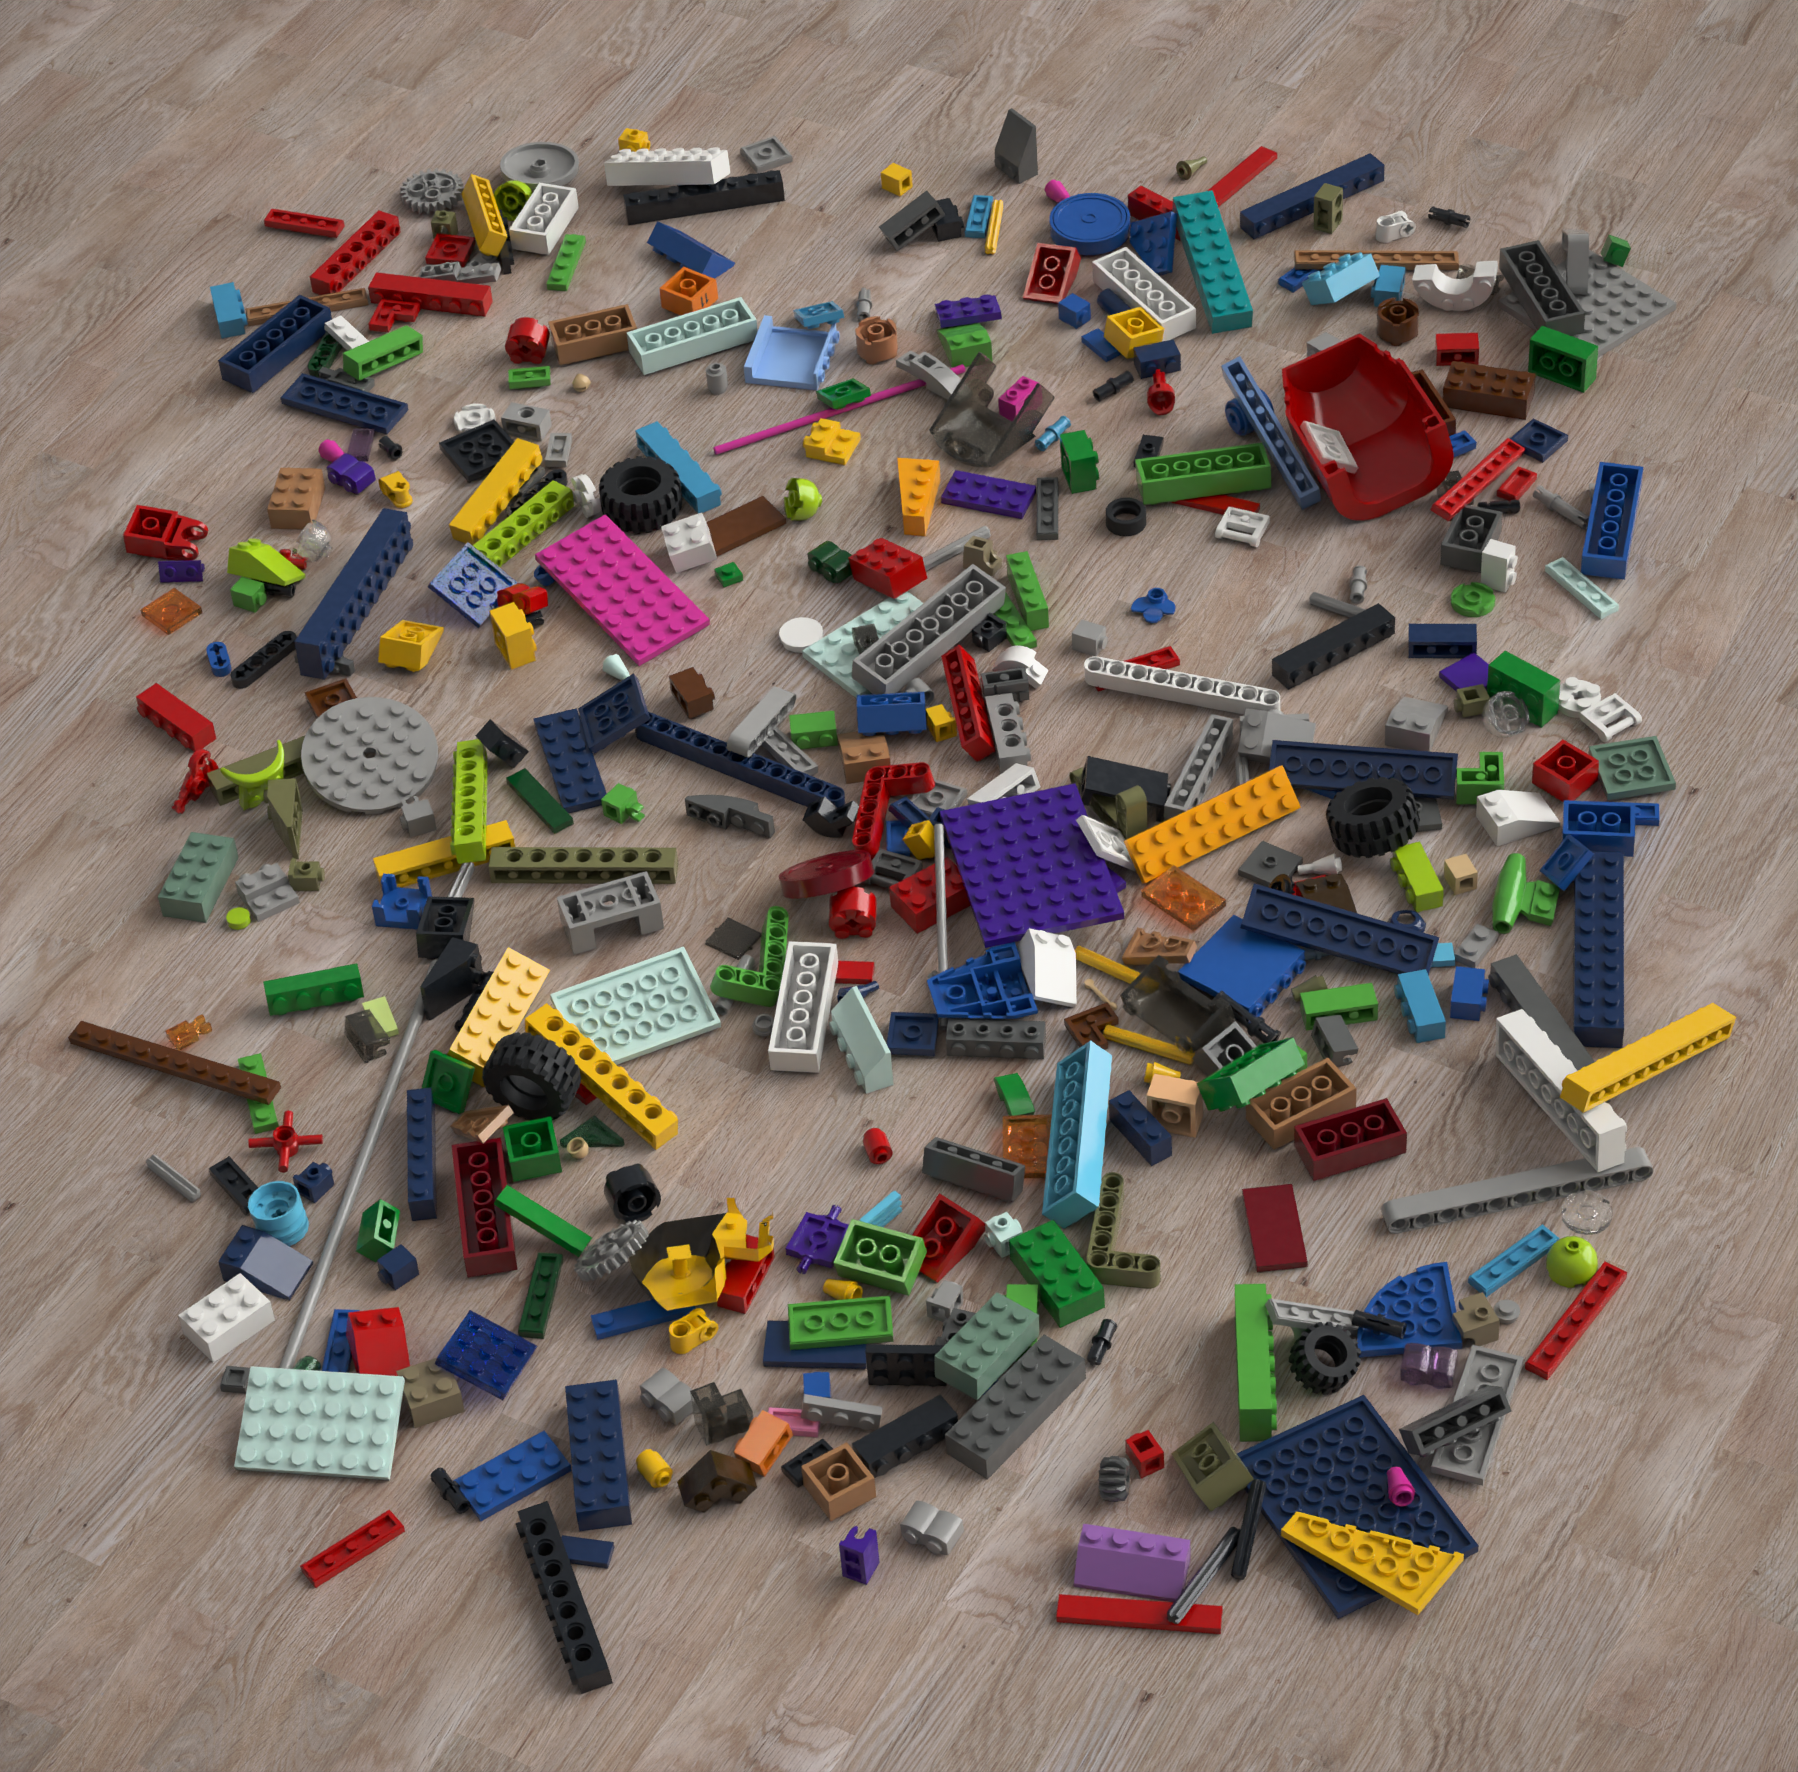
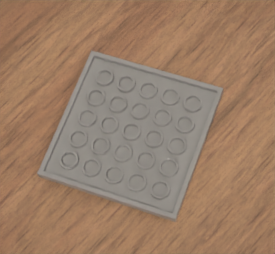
[1498,250,1676,358]

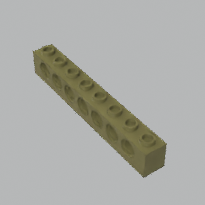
[489,847,678,884]

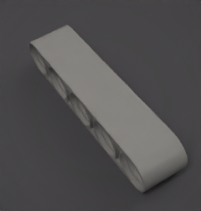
[727,686,796,758]

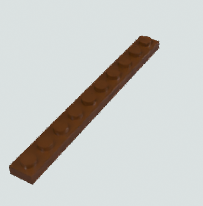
[68,1021,281,1105]

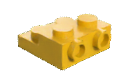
[803,418,861,465]

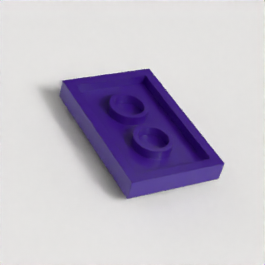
[935,294,1002,328]

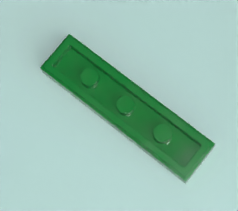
[493,1185,592,1257]

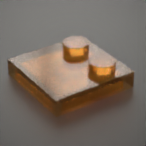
[140,588,203,635]

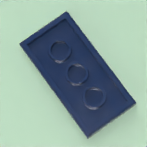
[763,1320,867,1369]

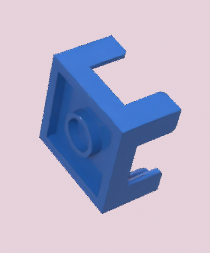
[372,873,432,930]

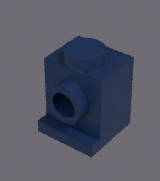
[293,1162,335,1203]

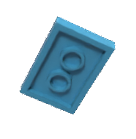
[793,301,844,329]

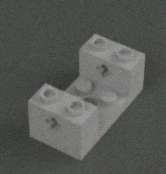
[557,871,664,955]

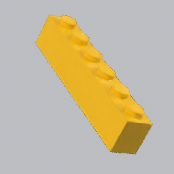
[461,174,507,257]
[449,438,543,546]
[373,820,515,889]

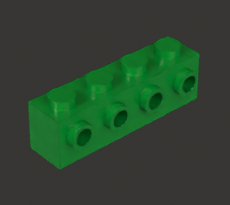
[263,963,364,1016]

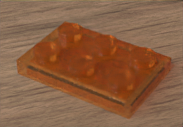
[1141,865,1226,931]
[1002,1114,1052,1178]

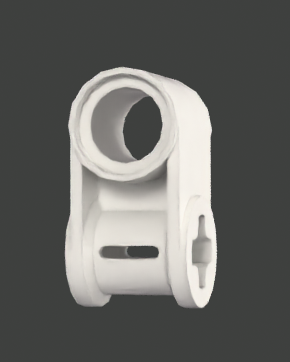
[1376,211,1416,243]

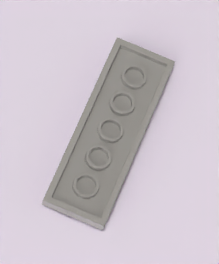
[1431,1345,1524,1486]

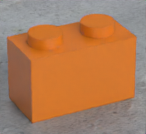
[734,1410,793,1477]

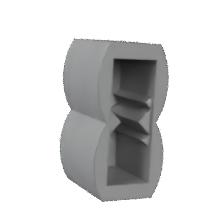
[640,1368,699,1425]
[900,1501,964,1555]

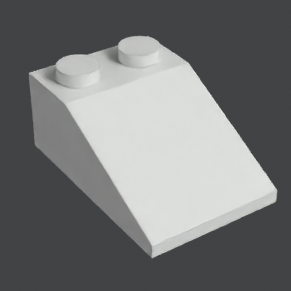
[1476,790,1561,846]
[1017,928,1077,1007]

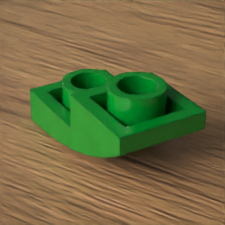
[993,1073,1035,1120]

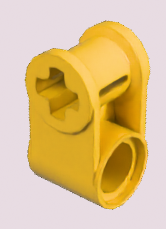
[378,471,413,508]
[669,1308,719,1354]

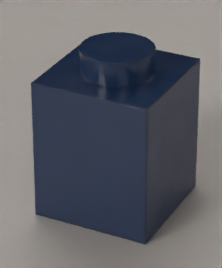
[377,1244,419,1291]

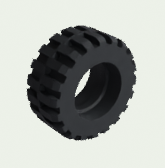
[599,456,682,534]
[1326,777,1420,858]
[482,1032,581,1121]

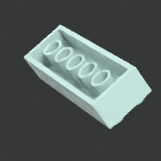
[627,297,758,375]

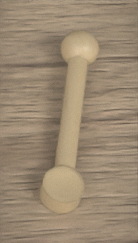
[1084,979,1117,1011]

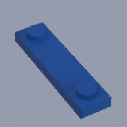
[591,1299,696,1340]

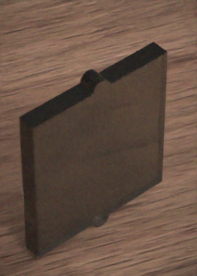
[705,917,762,960]

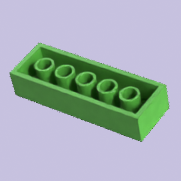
[1135,443,1271,505]
[1235,1284,1277,1442]

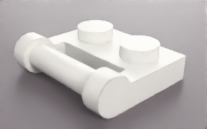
[1215,507,1270,548]
[1580,693,1642,742]

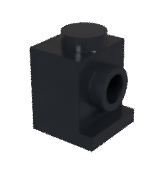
[972,613,1007,652]

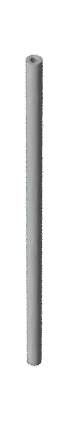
[934,824,948,1030]

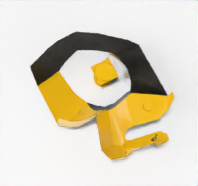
[629,1198,774,1311]

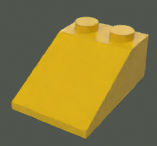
[378,620,444,672]

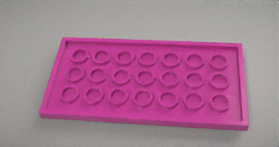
[535,514,710,666]

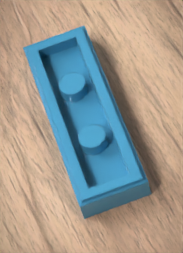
[965,195,993,238]

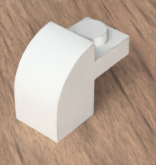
[992,646,1048,689]

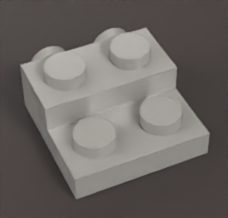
[235,863,300,922]

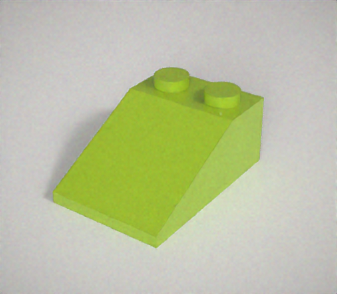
[227,539,305,586]

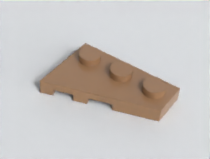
[1122,927,1197,965]
[450,1105,514,1143]

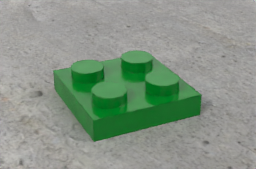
[816,378,871,410]
[421,1050,475,1114]

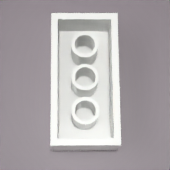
[509,183,579,255]

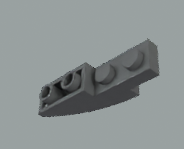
[685,795,775,838]

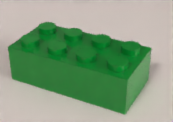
[1197,1037,1305,1112]
[1009,1220,1105,1328]

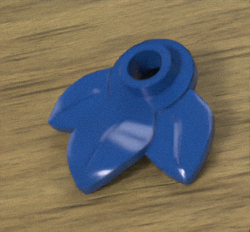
[1131,588,1176,623]

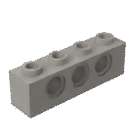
[985,693,1031,774]

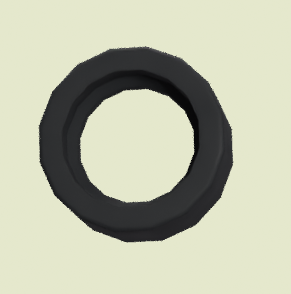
[1106,497,1146,536]

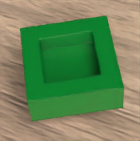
[714,562,743,588]

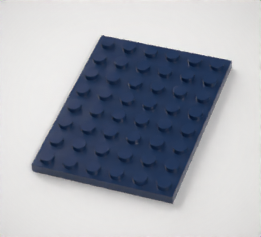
[1237,1395,1479,1619]

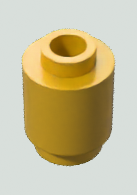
[636,1449,673,1488]

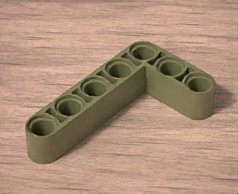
[1069,766,1147,840]
[1087,1172,1161,1289]

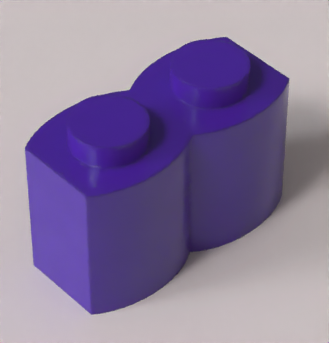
[326,453,376,494]

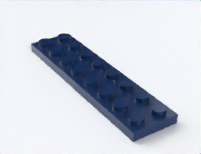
[1269,740,1458,800]
[1240,884,1440,976]

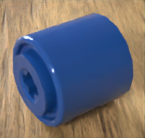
[1225,388,1274,436]

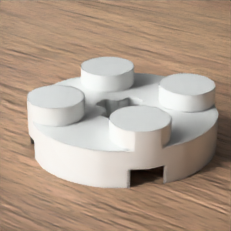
[571,474,601,518]
[1558,677,1601,718]

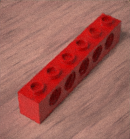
[309,210,401,295]
[941,645,996,762]

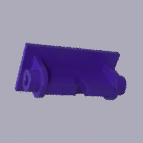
[158,560,205,583]

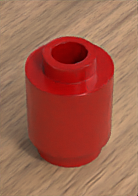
[863,1128,893,1164]

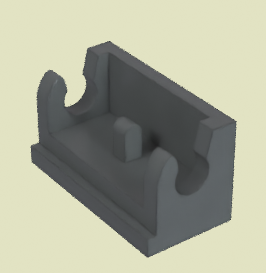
[1311,1015,1359,1067]

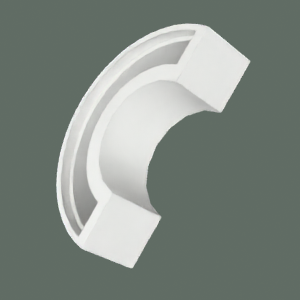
[1412,261,1498,311]

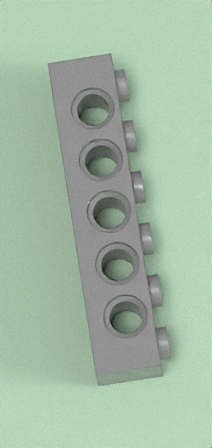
[1164,714,1233,820]

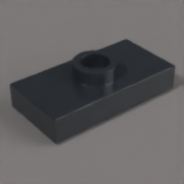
[1133,434,1164,468]
[781,1438,833,1488]

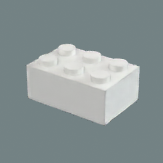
[178,1273,275,1363]

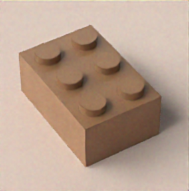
[267,467,326,530]

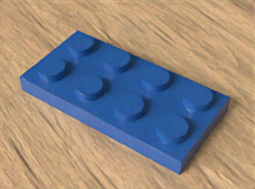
[453,1431,572,1521]

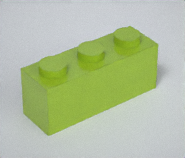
[1390,841,1444,912]

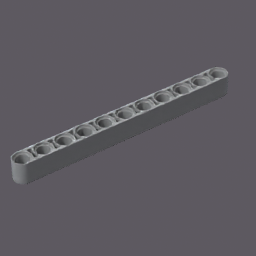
[1381,1147,1654,1234]

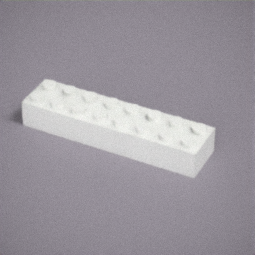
[1496,1009,1627,1172]

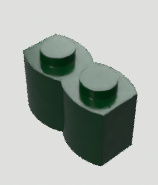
[807,541,852,584]

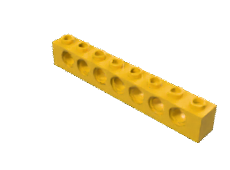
[525,1003,678,1150]

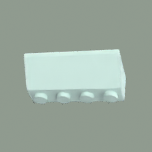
[829,986,894,1094]

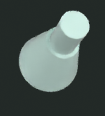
[602,654,630,681]

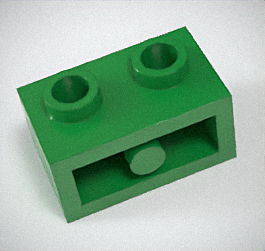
[356,1199,400,1263]

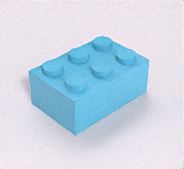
[1302,252,1380,305]

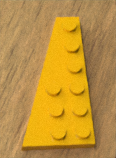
[1281,1512,1464,1616]

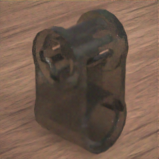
[852,623,879,655]

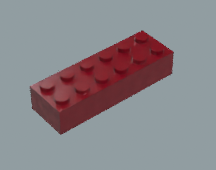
[452,1137,518,1278]

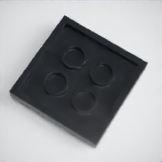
[439,419,514,482]

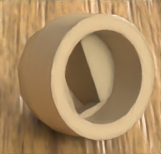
[572,374,591,392]
[567,1137,589,1159]

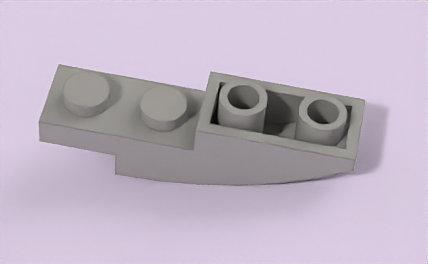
[418,262,501,285]
[896,350,971,404]

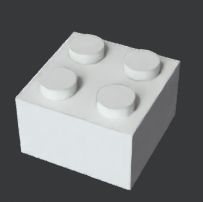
[661,513,717,573]

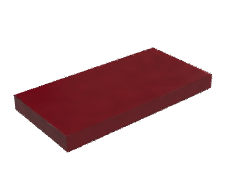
[1242,1184,1308,1272]

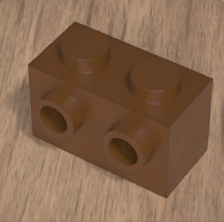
[669,667,715,719]

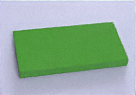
[788,1296,894,1350]

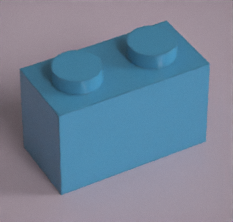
[1371,265,1405,307]

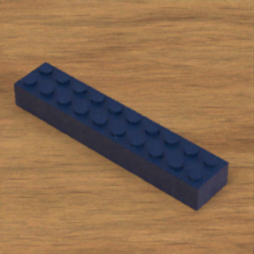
[294,508,413,680]
[1573,852,1624,1048]

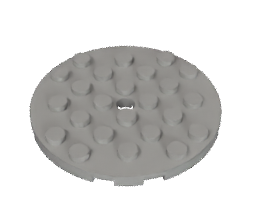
[301,697,438,815]

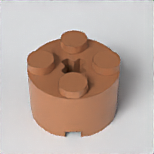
[855,316,898,365]

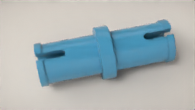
[1035,416,1071,451]

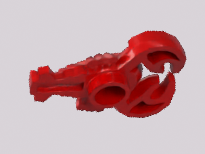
[172,749,219,814]

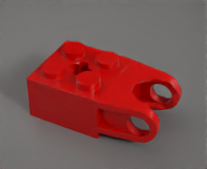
[123,505,208,561]

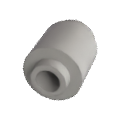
[706,363,728,395]

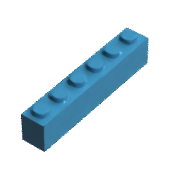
[635,421,722,514]

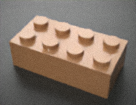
[548,304,637,365]
[1246,1058,1357,1150]

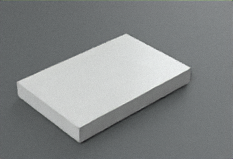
[1300,421,1358,474]
[1076,815,1136,871]

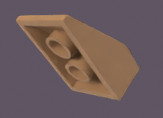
[837,731,890,784]

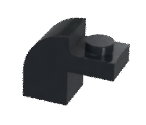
[802,796,859,838]

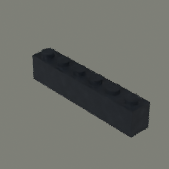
[1272,603,1395,690]

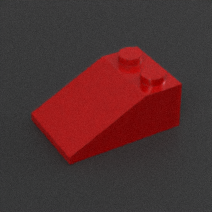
[1022,243,1081,304]
[912,1193,985,1283]
[346,1307,410,1376]

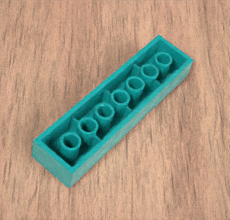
[1172,190,1253,334]

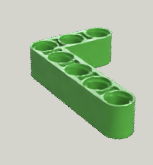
[710,906,789,1007]

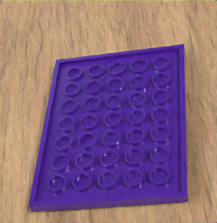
[940,783,1125,948]

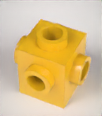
[618,128,650,152]

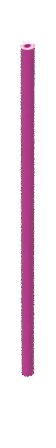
[713,364,966,455]

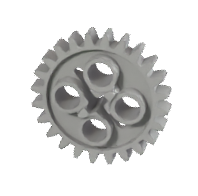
[400,168,464,214]
[574,1220,649,1282]

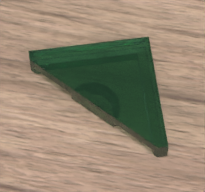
[560,1115,625,1148]

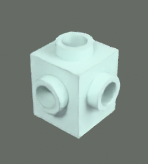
[984,1212,1023,1258]

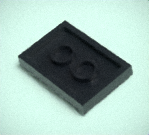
[865,1344,947,1387]

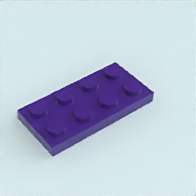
[941,470,1036,519]

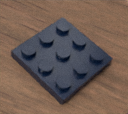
[578,673,650,754]

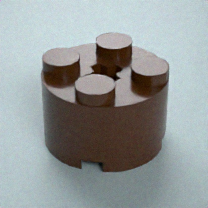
[1377,298,1419,346]

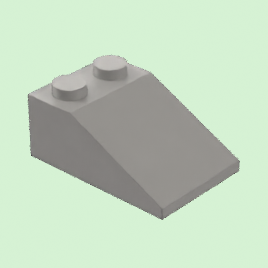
[1385,697,1448,751]
[1238,708,1316,763]

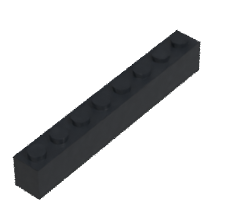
[623,170,785,226]

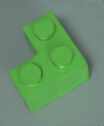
[1456,752,1504,804]

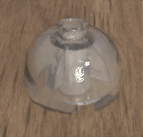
[292,519,333,564]
[1482,691,1529,738]

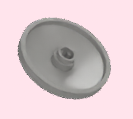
[500,142,579,191]

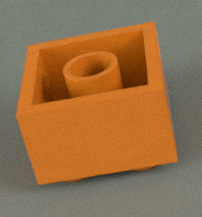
[659,267,718,315]

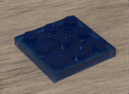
[428,542,518,628]
[435,1310,537,1401]

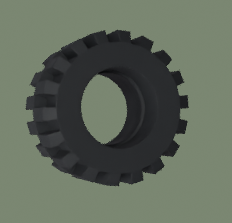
[1289,1322,1361,1395]

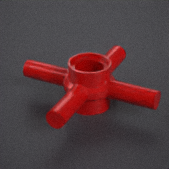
[248,1110,323,1173]

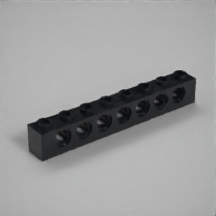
[515,1501,613,1694]

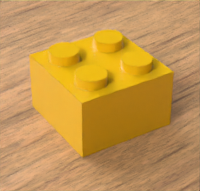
[1103,307,1164,359]
[489,602,537,670]

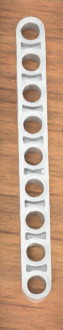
[1084,656,1280,715]

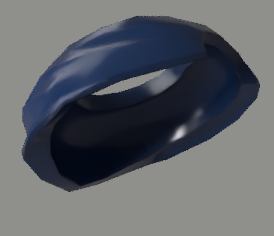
[1387,910,1426,932]

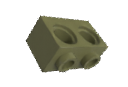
[1314,183,1343,234]

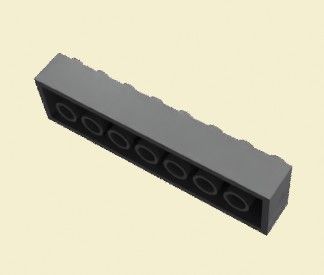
[852,564,1006,694]

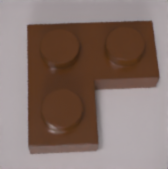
[1064,1002,1119,1050]

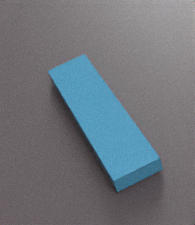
[1468,1224,1560,1297]

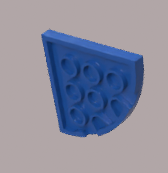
[1357,1262,1462,1358]

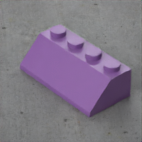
[1074,1524,1191,1602]

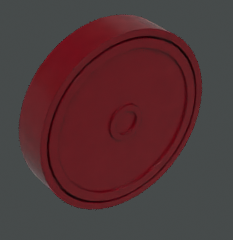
[778,850,874,899]

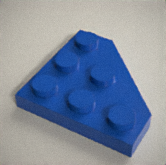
[1130,211,1177,276]

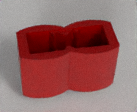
[497,583,548,614]

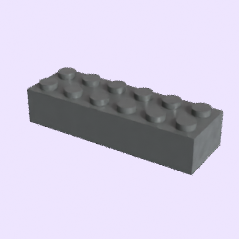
[1499,240,1585,336]
[945,1334,1086,1480]

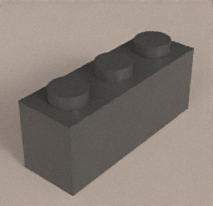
[879,190,945,251]

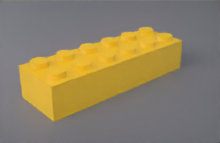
[447,947,550,1088]

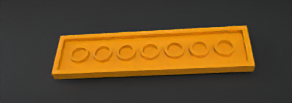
[1123,765,1301,884]

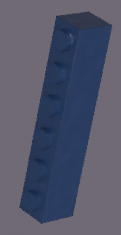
[407,1088,437,1221]

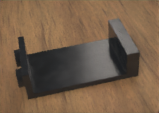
[1080,756,1171,822]

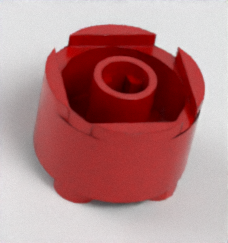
[505,317,550,364]
[829,886,877,939]

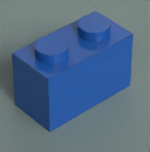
[1450,966,1489,1021]

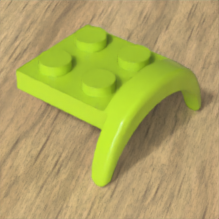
[220,740,284,810]

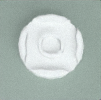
[453,404,496,433]
[779,617,824,653]

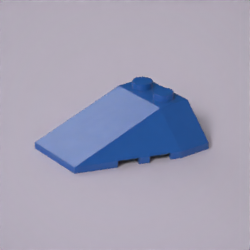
[927,942,1038,1019]

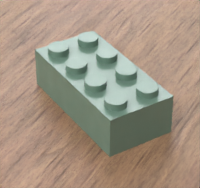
[158,832,239,923]
[934,1292,1039,1400]

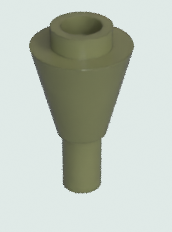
[1176,156,1207,180]

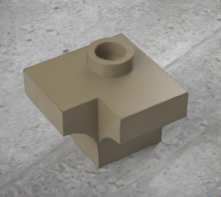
[963,536,1002,576]
[1452,1292,1500,1346]

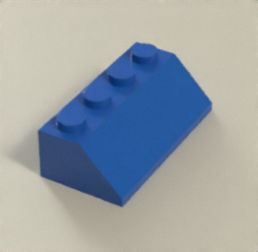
[647,221,735,279]

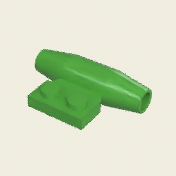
[1492,853,1560,934]

